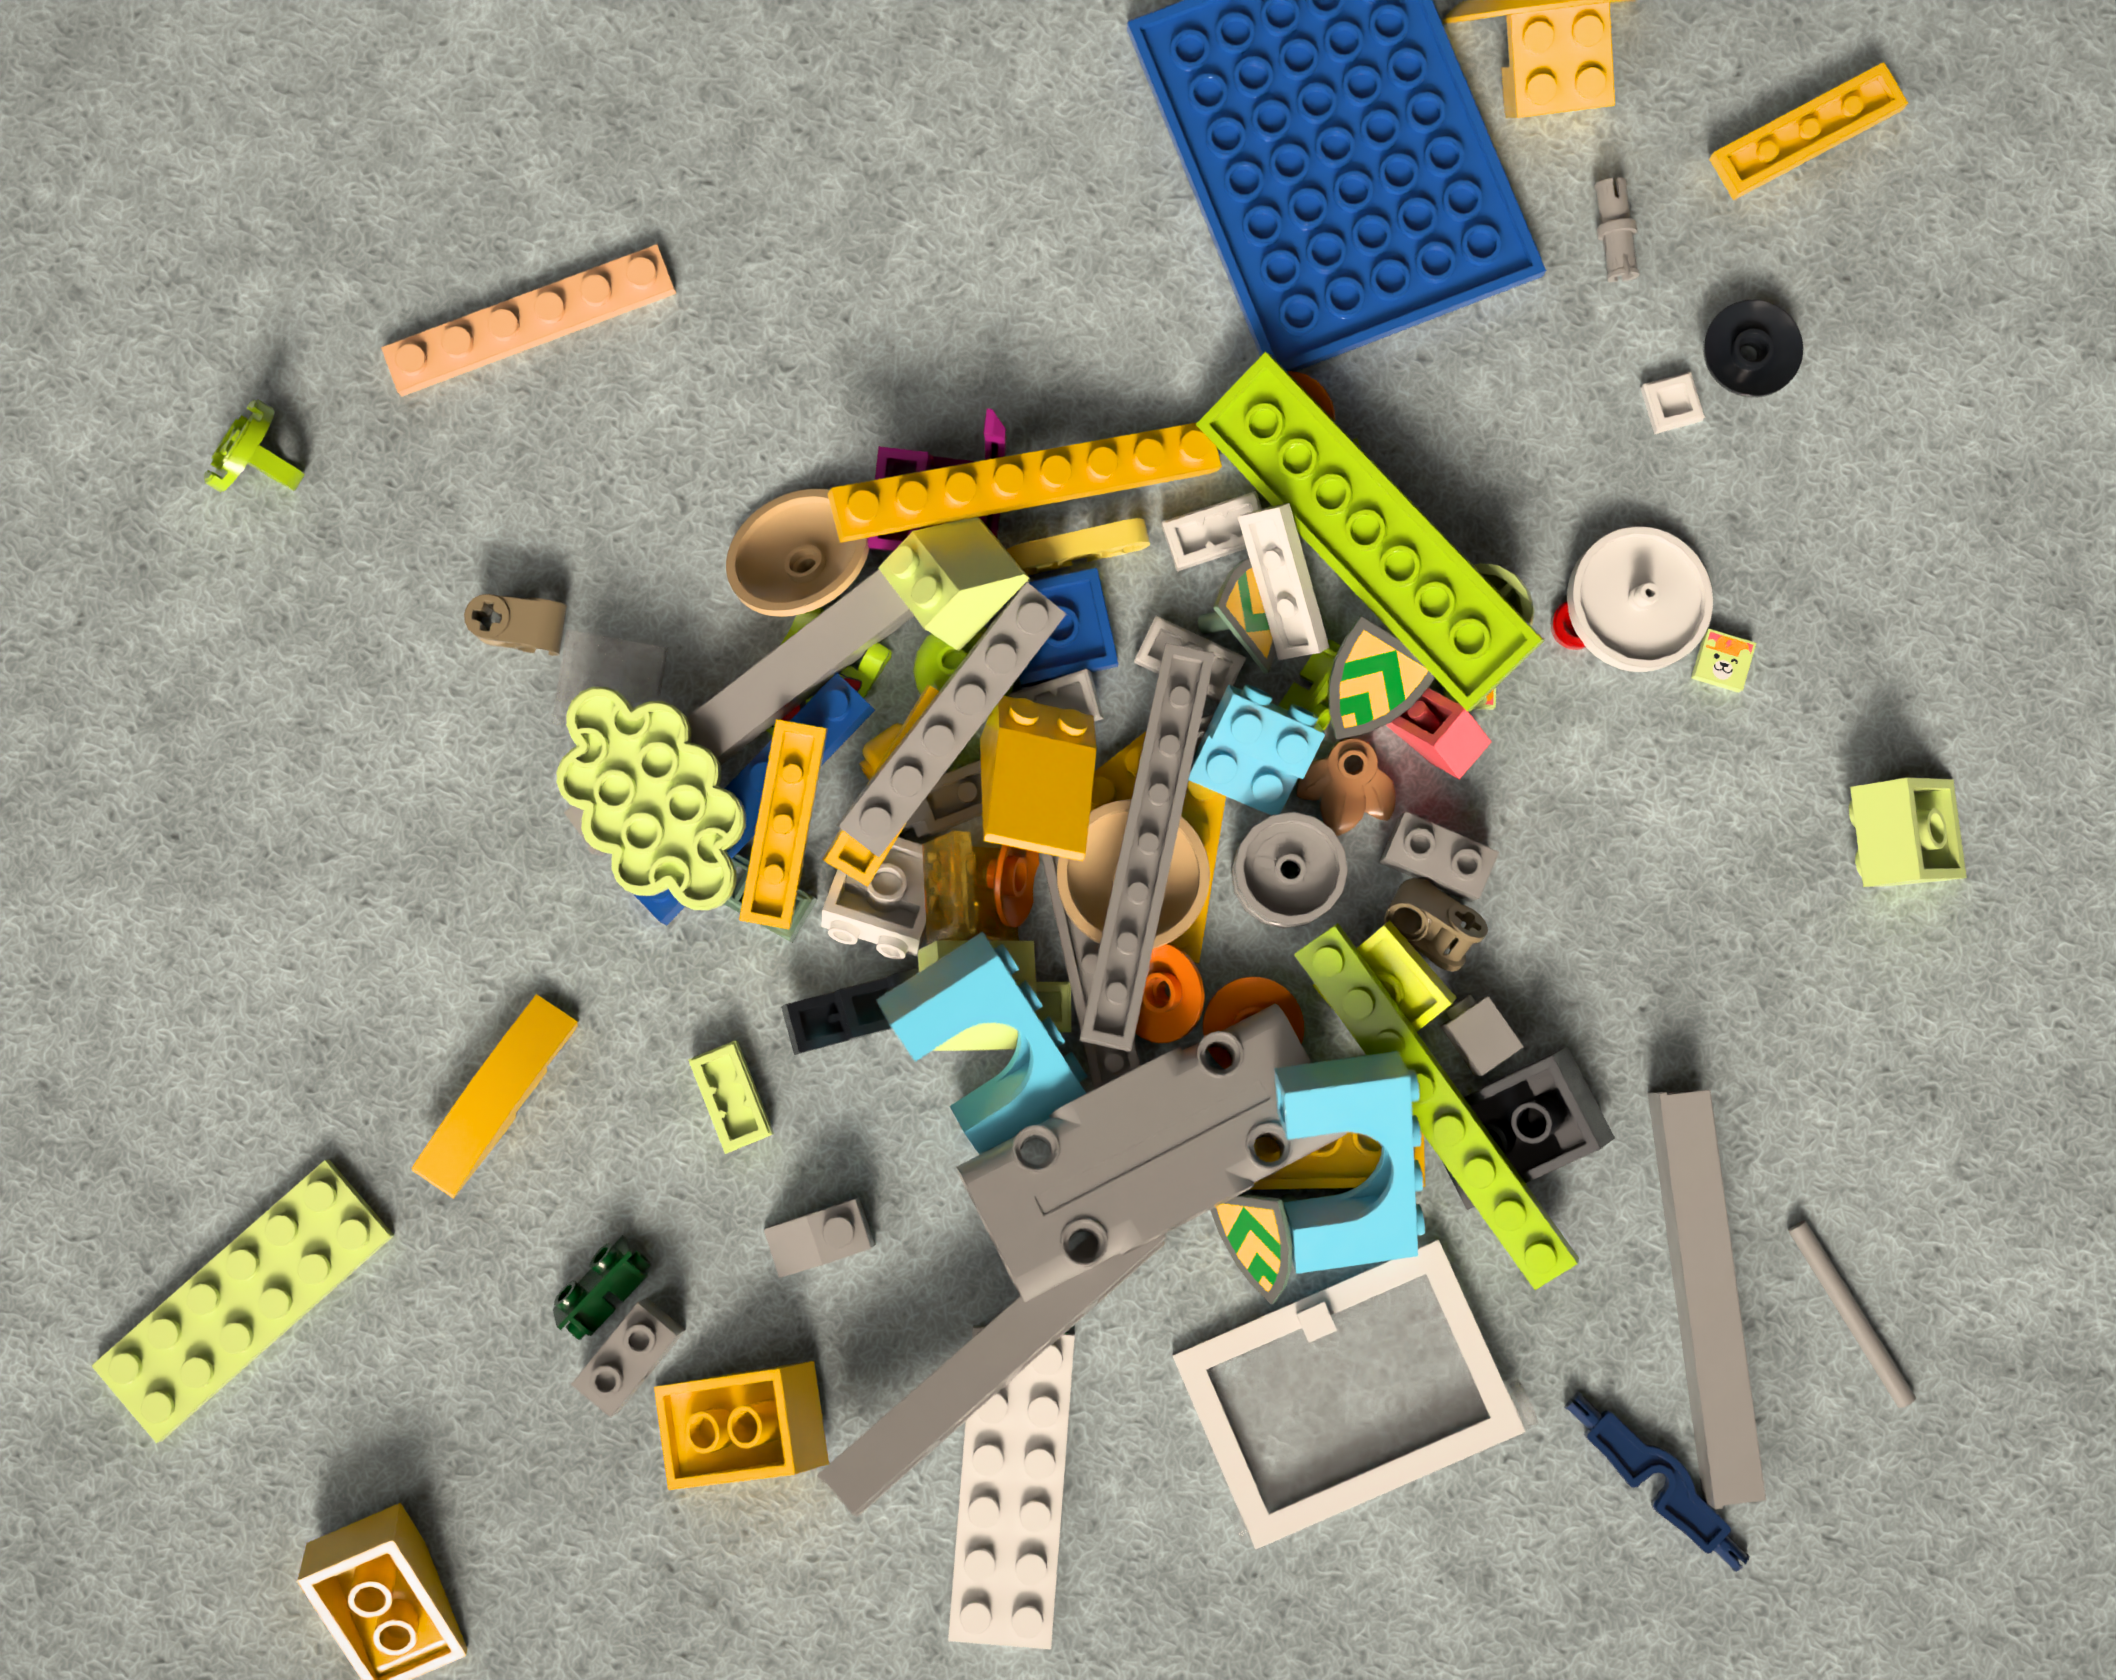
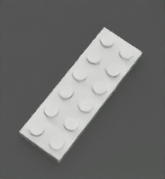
[948,1326,1075,1649]

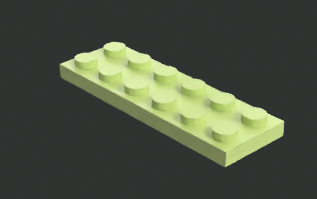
[91,1160,395,1443]

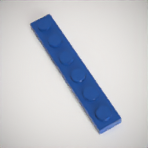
[632,673,875,926]

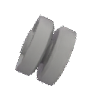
[1231,812,1348,929]

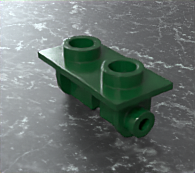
[552,1235,652,1340]

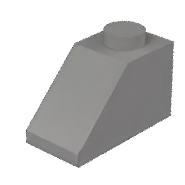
[763,1197,876,1278]

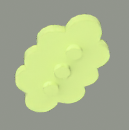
[557,687,746,910]

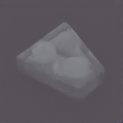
[551,630,668,726]

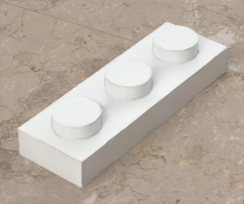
[1238,503,1330,660]

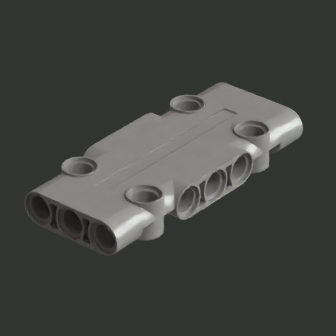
[956,1004,1346,1303]

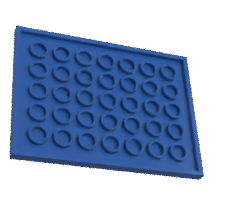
[1127,0,1546,372]

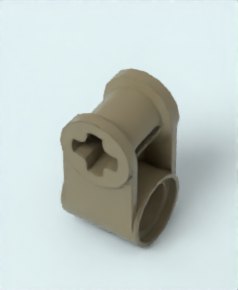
[464,594,567,656]
[1384,878,1488,972]

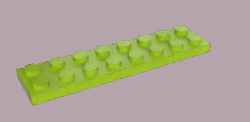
[1196,352,1545,711]

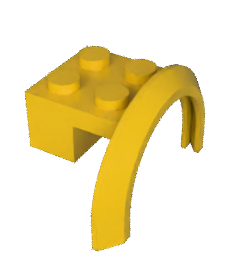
[1442,0,1635,118]

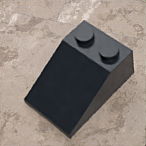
[1443,1046,1615,1210]

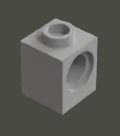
[1440,994,1524,1076]

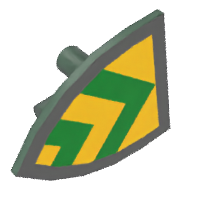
[1198,558,1276,674]
[1328,615,1435,739]
[1211,1194,1297,1305]

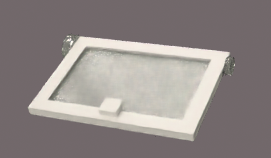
[1172,1239,1539,1550]

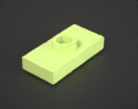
[688,1040,774,1154]

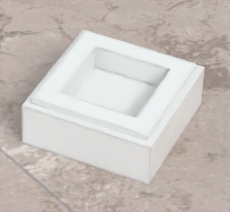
[1640,371,1705,434]

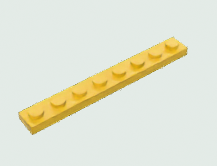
[828,422,1222,543]

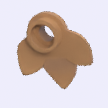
[1296,738,1396,836]

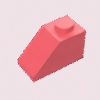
[1386,688,1492,780]

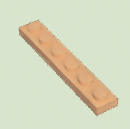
[381,244,676,396]

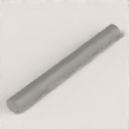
[1788,1220,1916,1408]

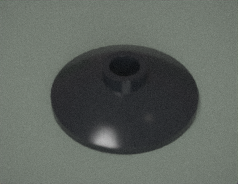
[1703,300,1803,398]

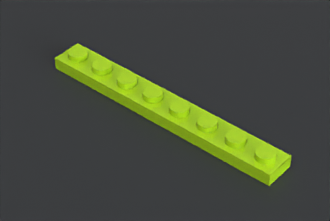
[1294,923,1579,1291]

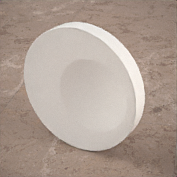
[1567,527,1713,672]

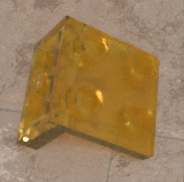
[922,831,1019,944]

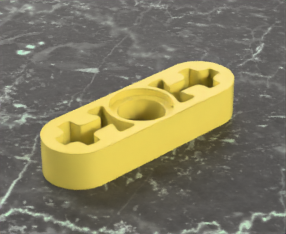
[1006,518,1150,576]

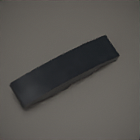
[781,968,919,1055]

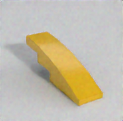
[412,994,578,1199]

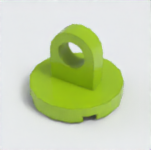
[204,399,305,493]

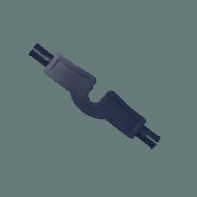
[1564,1392,1750,1572]

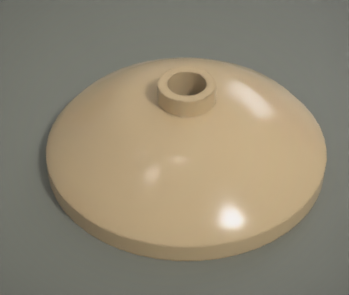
[726,489,869,616]
[1057,799,1210,949]

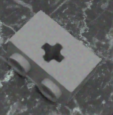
[1378,811,1499,903]
[571,1298,686,1418]

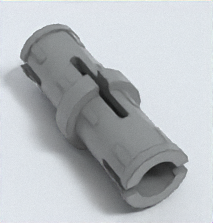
[1595,177,1639,282]

